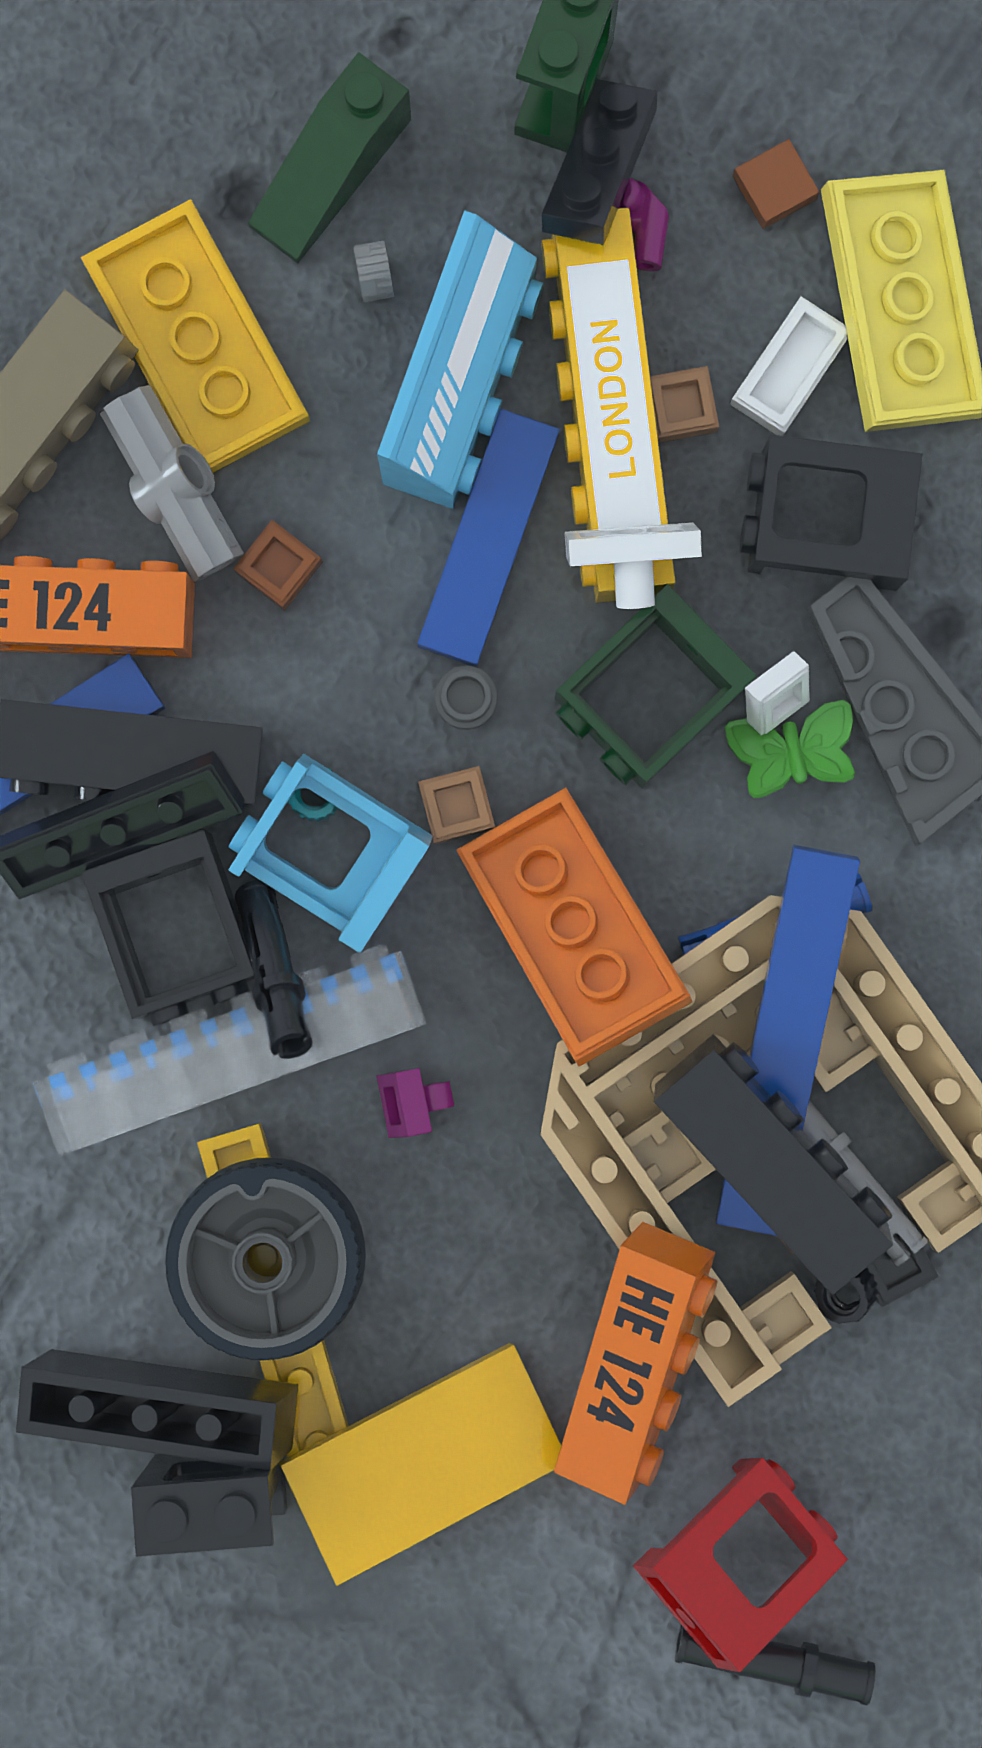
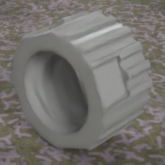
[353,240,394,302]

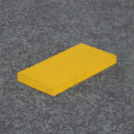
[81,199,310,473]
[279,1343,561,1586]

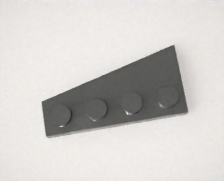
[807,577,982,846]

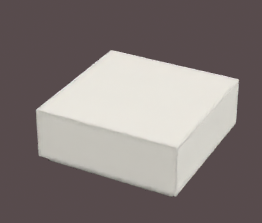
[745,651,810,736]

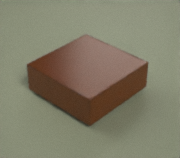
[733,139,820,229]
[233,520,323,611]

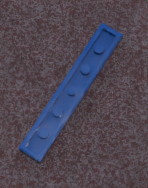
[716,845,860,1236]

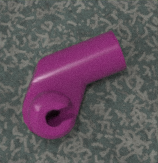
[618,178,669,271]

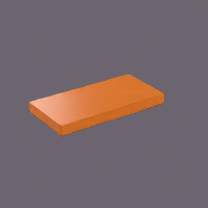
[456,787,693,1067]

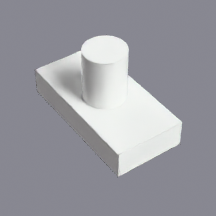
[565,522,702,609]

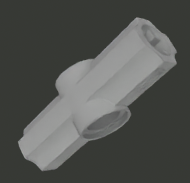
[100,385,244,582]

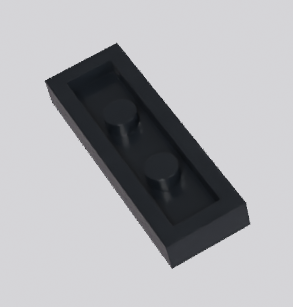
[542,79,657,245]

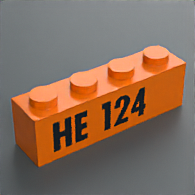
[0,556,195,658]
[554,1222,717,1505]

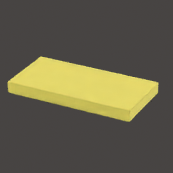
[821,170,982,432]

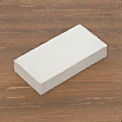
[730,296,848,436]

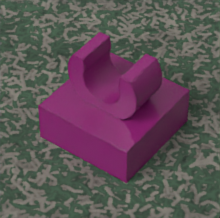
[376,1068,454,1138]

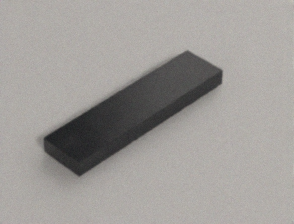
[0,751,245,899]

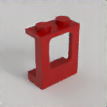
[633,1458,848,1672]

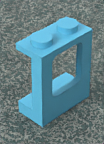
[228,753,433,953]

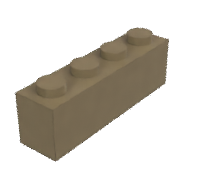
[0,289,139,540]

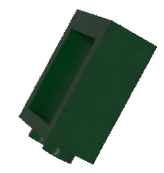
[555,584,757,788]

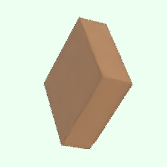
[650,366,719,443]
[418,766,495,844]

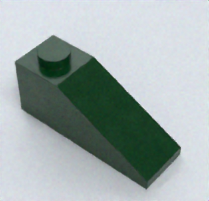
[248,52,411,263]

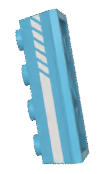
[377,210,544,509]

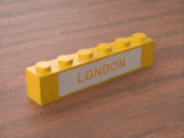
[541,208,675,603]

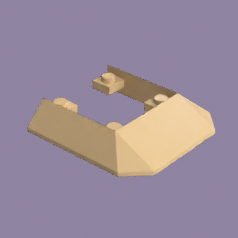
[540,895,982,1407]

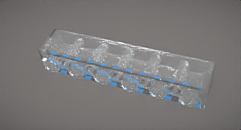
[33,944,428,1156]

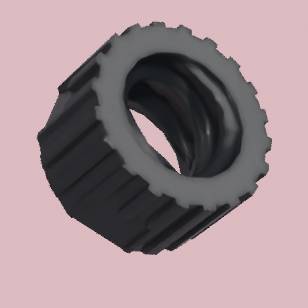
[814,1268,878,1324]

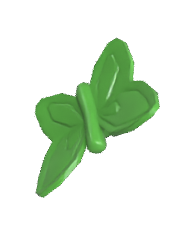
[725,700,855,798]

